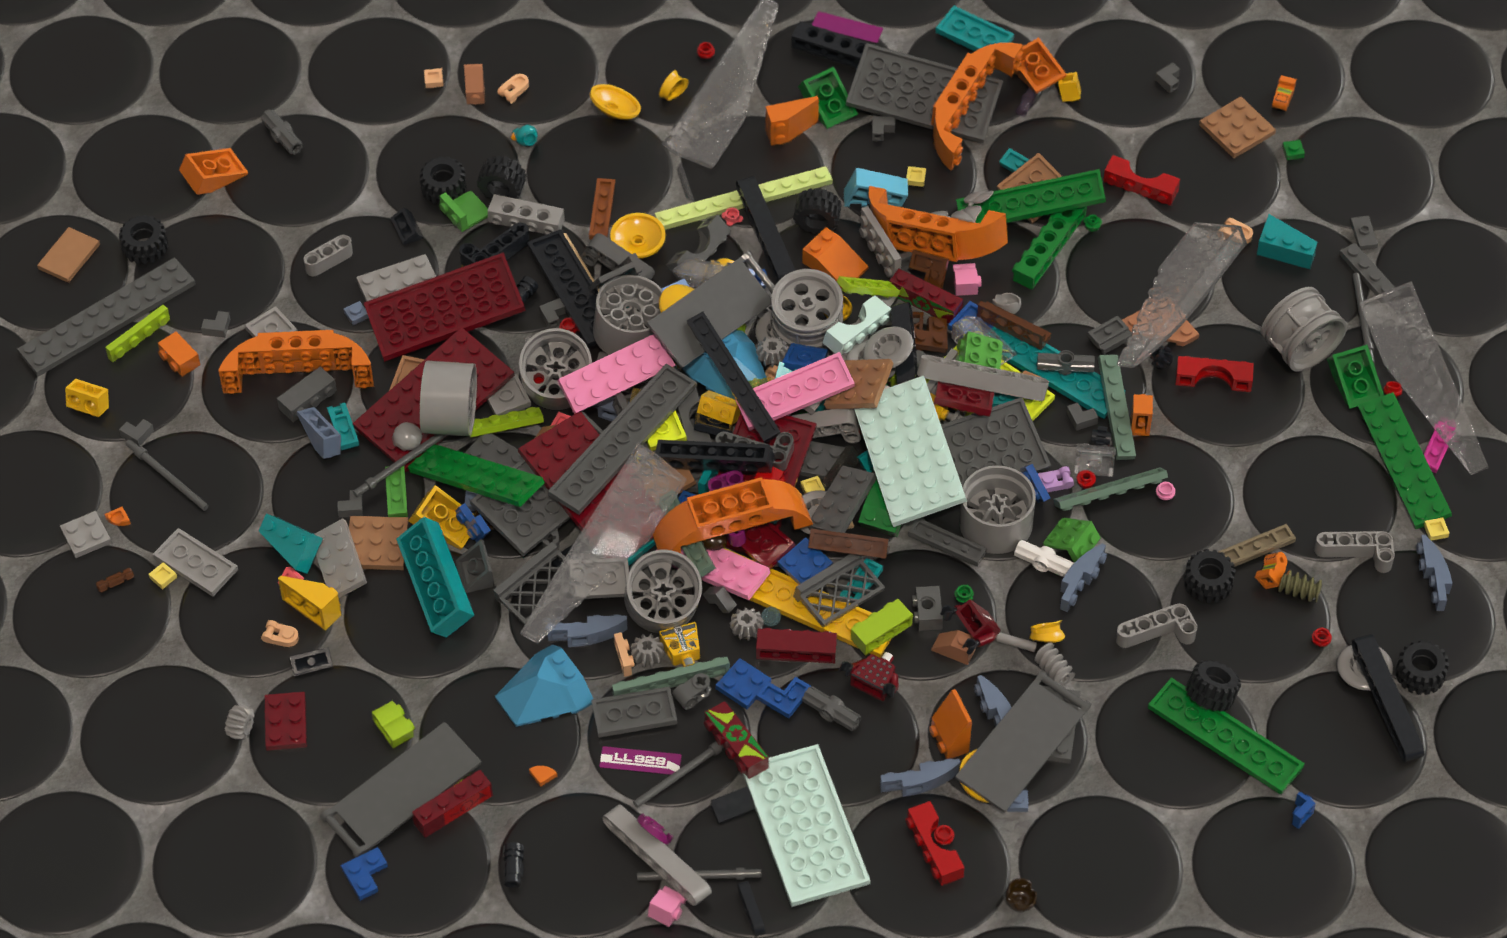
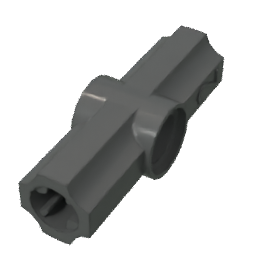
[261,109,303,155]
[1037,350,1095,375]
[802,686,861,731]

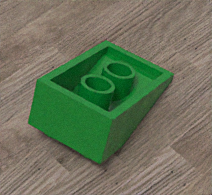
[798,67,858,129]
[1327,345,1384,409]
[858,479,902,537]

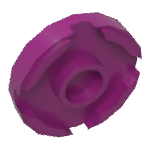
[637,813,673,845]

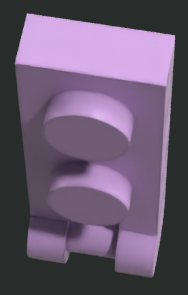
[1038,466,1074,492]

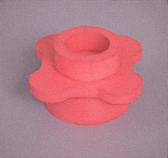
[722,208,743,226]

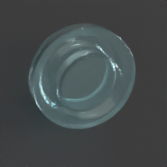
[761,607,781,627]

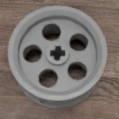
[771,269,843,349]
[1261,287,1347,372]

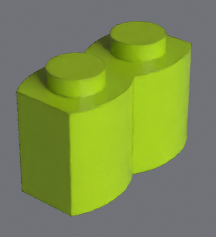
[372,701,415,748]

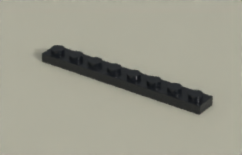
[687,311,781,443]

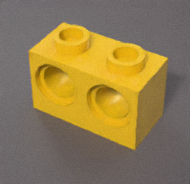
[65,379,109,417]

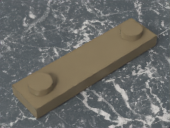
[1218,524,1296,567]

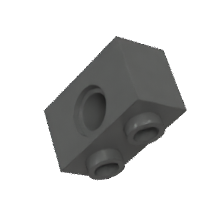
[912,586,943,631]

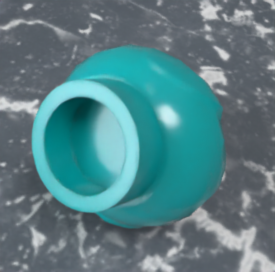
[511,124,538,146]

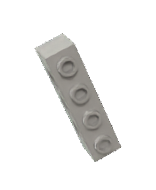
[488,194,565,235]

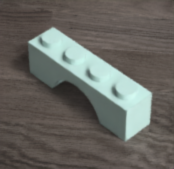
[822,295,891,355]

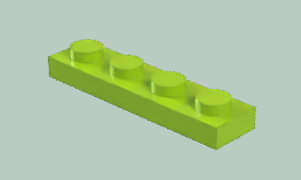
[837,276,900,298]
[105,305,170,362]
[469,407,544,437]

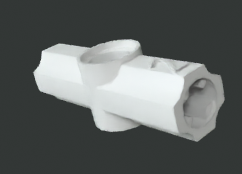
[1014,540,1074,577]

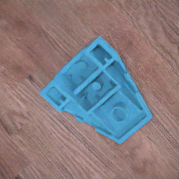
[682,330,768,399]
[495,645,593,727]

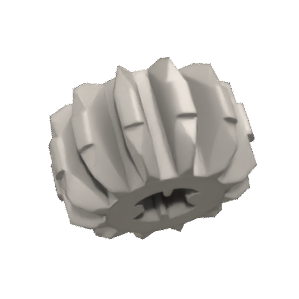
[756,336,788,368]
[730,606,764,641]
[631,634,664,667]
[225,705,255,739]

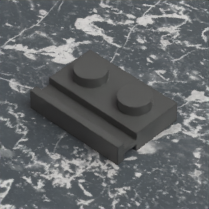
[1087,316,1134,355]

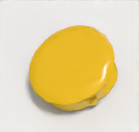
[659,70,689,101]
[1030,620,1065,642]

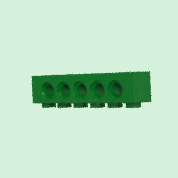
[1012,206,1087,290]

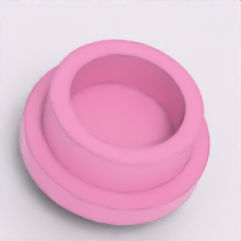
[1156,482,1175,500]

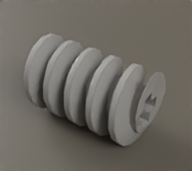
[1035,643,1075,686]

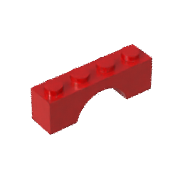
[1103,155,1180,206]
[1175,356,1254,392]
[905,801,965,886]

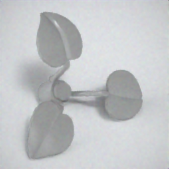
[932,191,994,223]

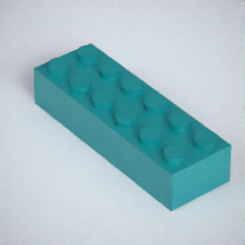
[396,517,475,638]

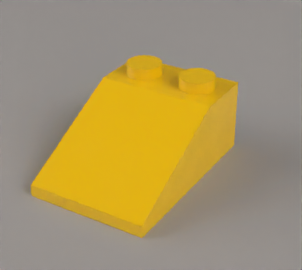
[408,485,474,550]
[278,576,341,631]

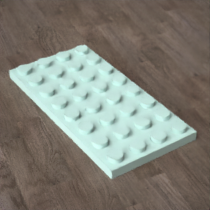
[854,376,967,527]
[743,744,870,907]

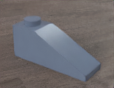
[297,407,341,459]

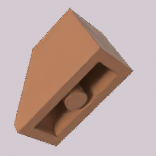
[464,64,485,104]
[931,630,976,665]

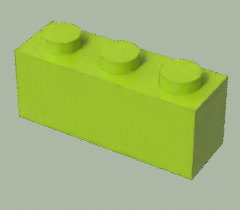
[851,599,913,655]

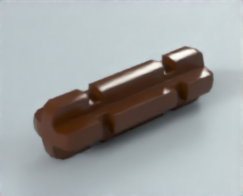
[96,568,134,592]

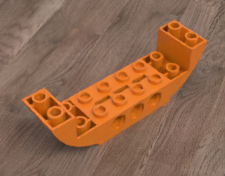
[931,43,1024,171]
[868,186,1008,262]
[219,330,374,394]
[653,477,813,553]

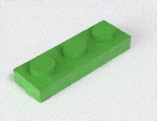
[385,466,408,517]

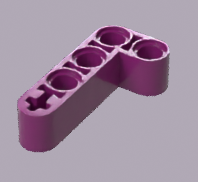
[708,470,746,547]

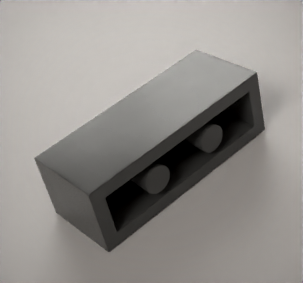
[277,366,337,422]

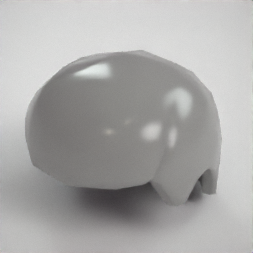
[992,293,1021,314]
[392,422,422,451]

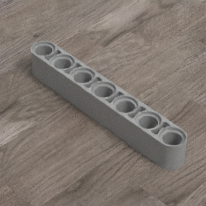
[917,355,1049,401]
[602,804,712,906]

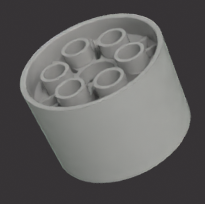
[593,275,663,355]
[519,328,592,410]
[420,360,477,436]
[959,466,1036,554]
[624,550,702,633]

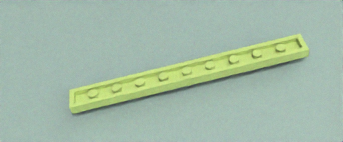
[655,166,832,230]

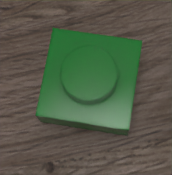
[1282,140,1305,160]

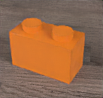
[158,331,200,377]
[1130,394,1153,436]

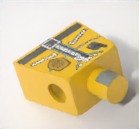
[659,622,700,667]

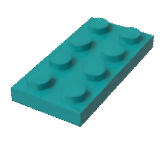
[935,6,1014,51]

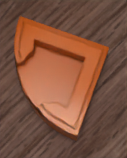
[105,507,131,526]
[529,766,557,787]

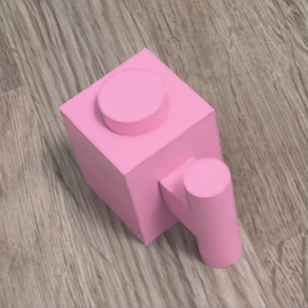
[953,263,981,296]
[648,886,686,926]

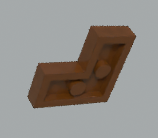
[909,249,949,289]
[914,316,948,353]

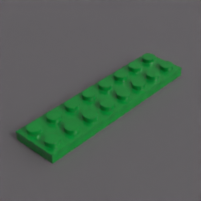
[956,169,1106,223]
[1358,392,1452,530]
[408,444,545,507]
[1148,677,1305,795]

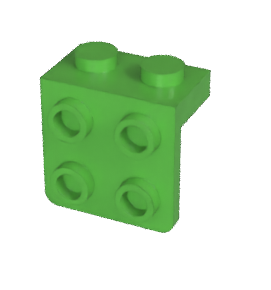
[439,191,488,232]
[956,331,1003,369]
[1043,518,1101,563]

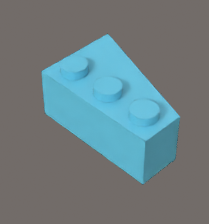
[844,168,908,207]

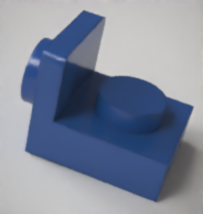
[1292,792,1316,829]

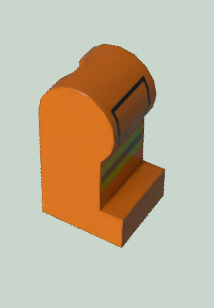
[1272,75,1297,111]
[1255,552,1287,589]

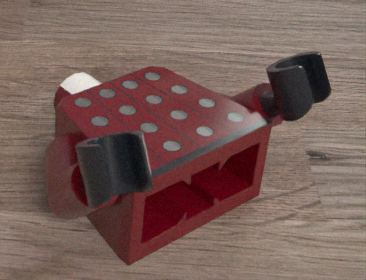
[940,599,1001,654]
[839,652,899,702]

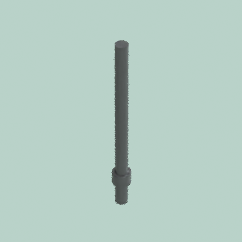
[1352,273,1375,363]
[353,434,447,497]
[126,439,209,511]
[633,741,724,808]
[637,867,761,881]

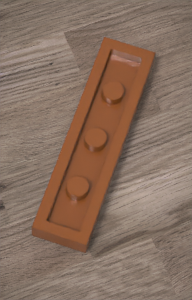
[589,178,615,240]

